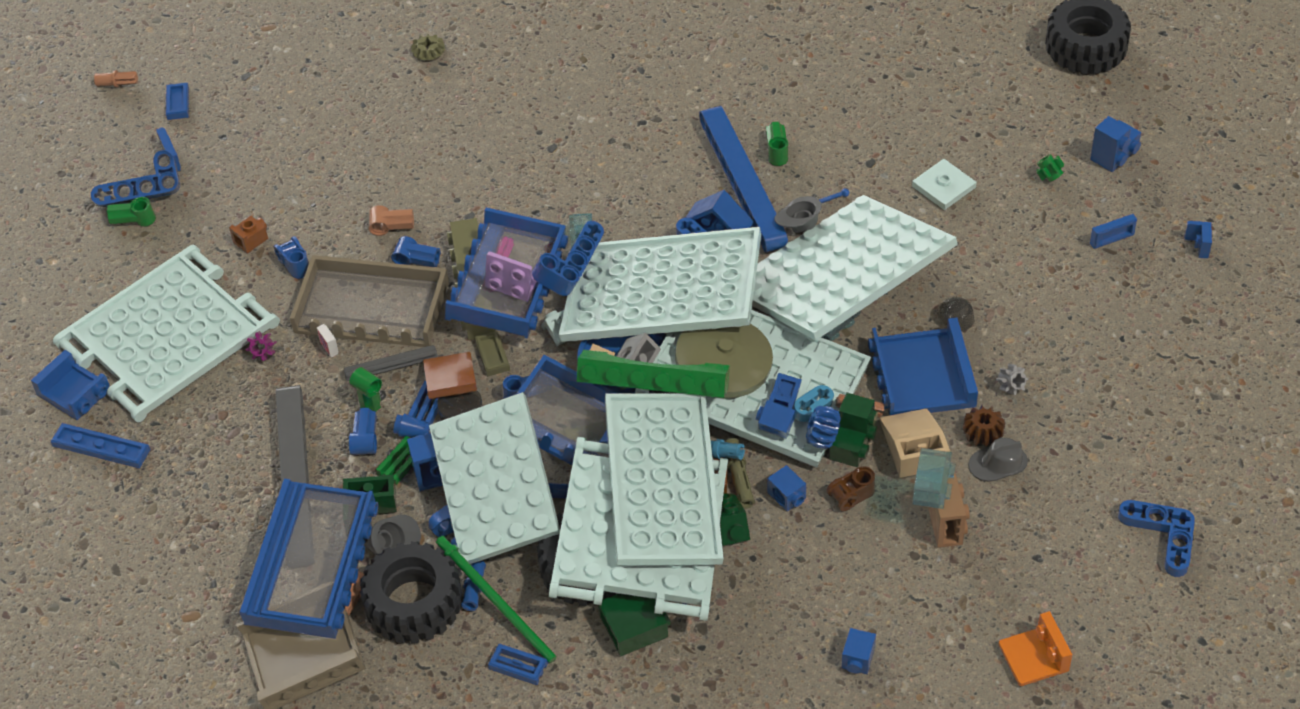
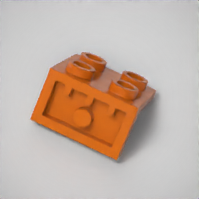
[999,611,1073,686]

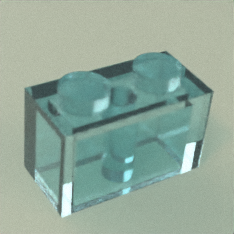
[912,448,956,509]

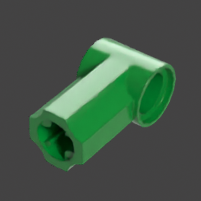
[766,122,788,166]
[107,197,156,227]
[349,367,382,412]

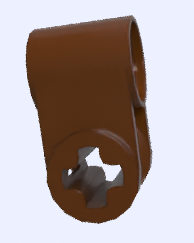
[826,466,875,511]

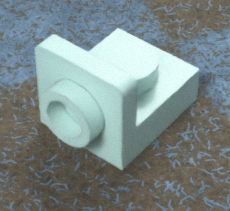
[541,310,567,346]

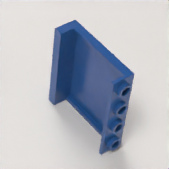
[868,318,978,416]

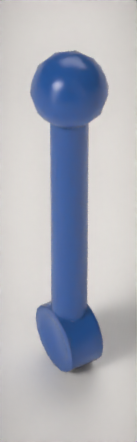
[819,188,850,203]

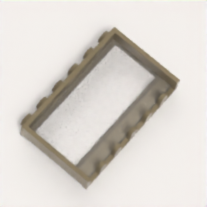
[290,255,449,347]

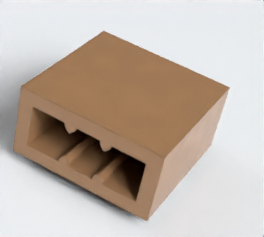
[928,473,970,548]

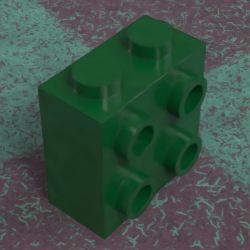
[598,593,671,657]

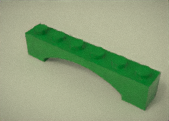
[577,350,730,398]

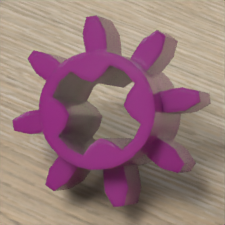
[246,331,277,361]

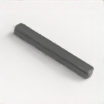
[344,345,437,381]

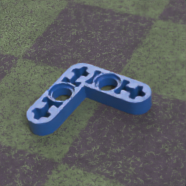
[1118,500,1195,577]

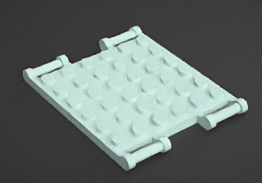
[53,245,280,422]
[549,437,728,621]

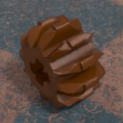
[963,405,1005,447]

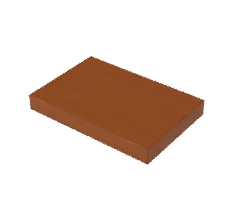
[423,352,477,399]

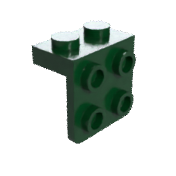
[720,493,751,546]

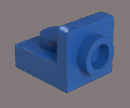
[1184,221,1212,259]

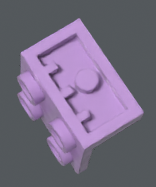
[485,251,539,302]

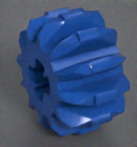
[806,406,841,449]

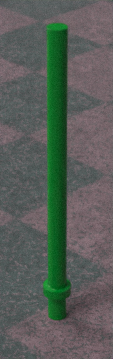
[436,536,557,664]

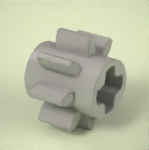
[996,364,1028,395]

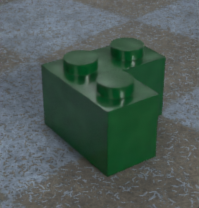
[830,392,878,468]
[343,475,397,537]

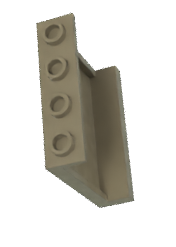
[236,581,366,709]

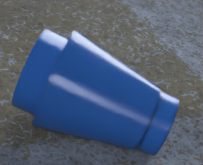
[393,413,431,437]

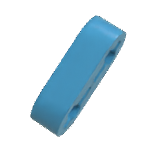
[793,385,834,422]

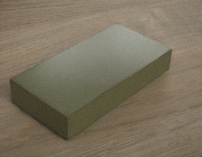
[475,331,510,377]

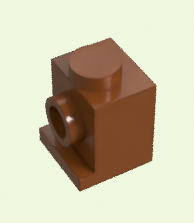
[229,216,268,254]

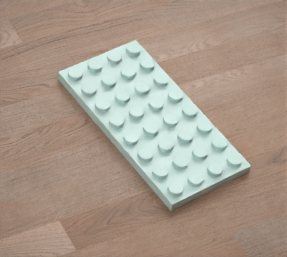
[605,394,724,565]

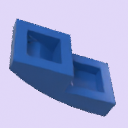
[769,373,802,409]

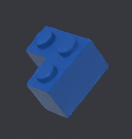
[1090,116,1141,172]
[686,190,754,232]

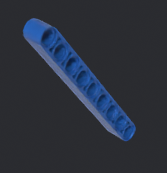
[699,106,788,253]

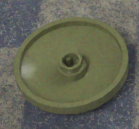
[675,323,773,398]

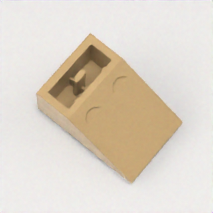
[879,408,950,478]

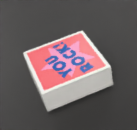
[317,324,338,357]

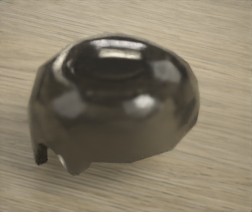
[937,296,975,332]

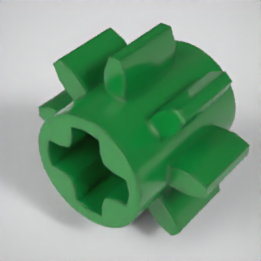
[1036,154,1064,182]

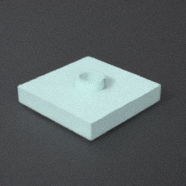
[912,159,977,210]

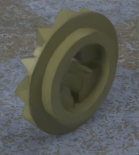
[411,34,445,60]

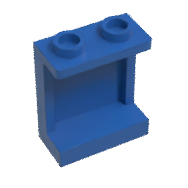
[31,350,110,420]

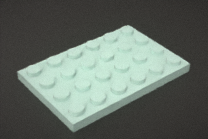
[429,392,560,564]

